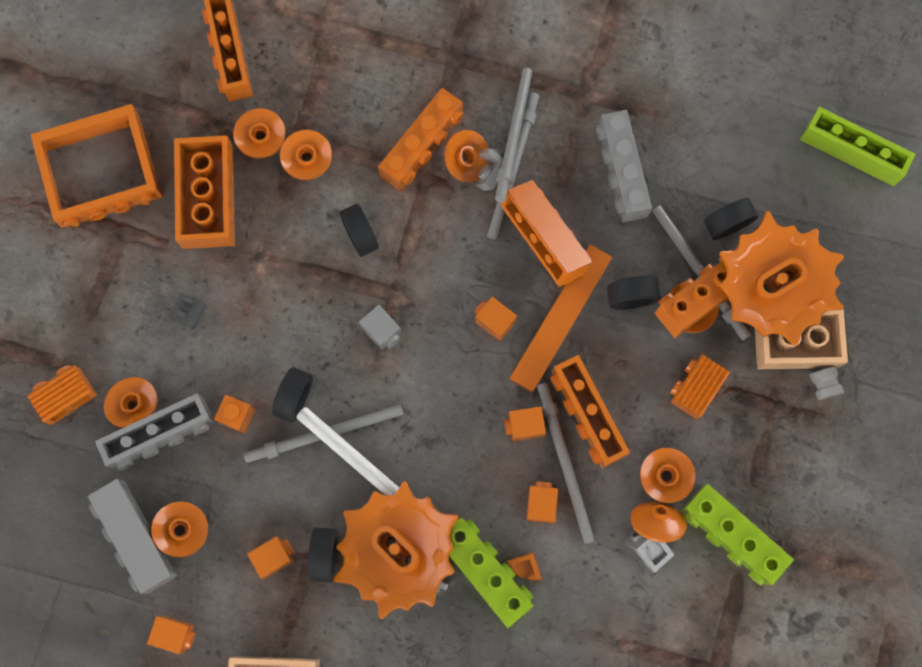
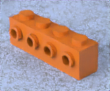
[202,0,254,102]
[378,88,464,192]
[500,180,593,287]
[654,250,732,339]
[550,354,630,468]

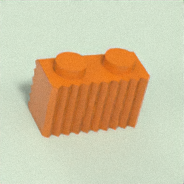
[670,354,730,420]
[27,365,97,425]

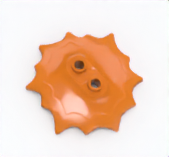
[719,211,844,346]
[333,481,458,619]

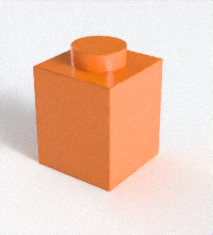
[474,296,517,342]
[214,394,256,434]
[504,407,546,442]
[526,482,558,524]
[247,536,294,579]
[147,615,196,654]

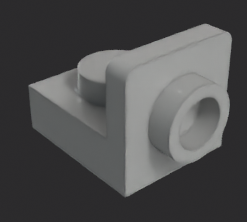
[475,148,504,191]
[625,529,674,573]

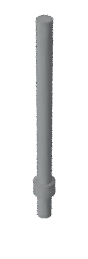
[495,68,533,202]
[487,92,540,240]
[652,205,751,341]
[537,383,595,544]
[243,404,404,463]

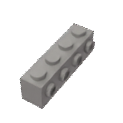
[596,110,652,223]
[95,393,215,471]
[88,479,177,594]

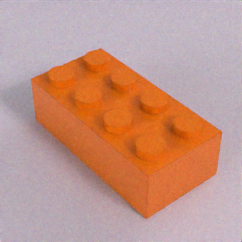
[174,135,235,249]

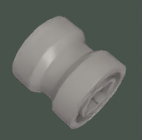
[809,367,844,401]

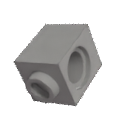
[359,305,402,351]

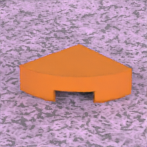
[507,552,542,581]

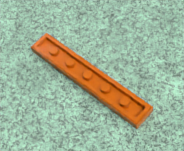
[509,244,613,393]

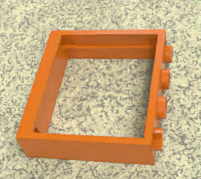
[30,104,163,228]

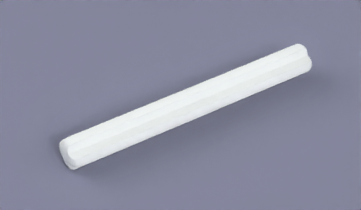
[296,407,399,496]

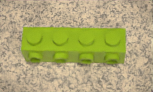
[800,106,916,186]
[681,483,794,586]
[449,517,534,628]

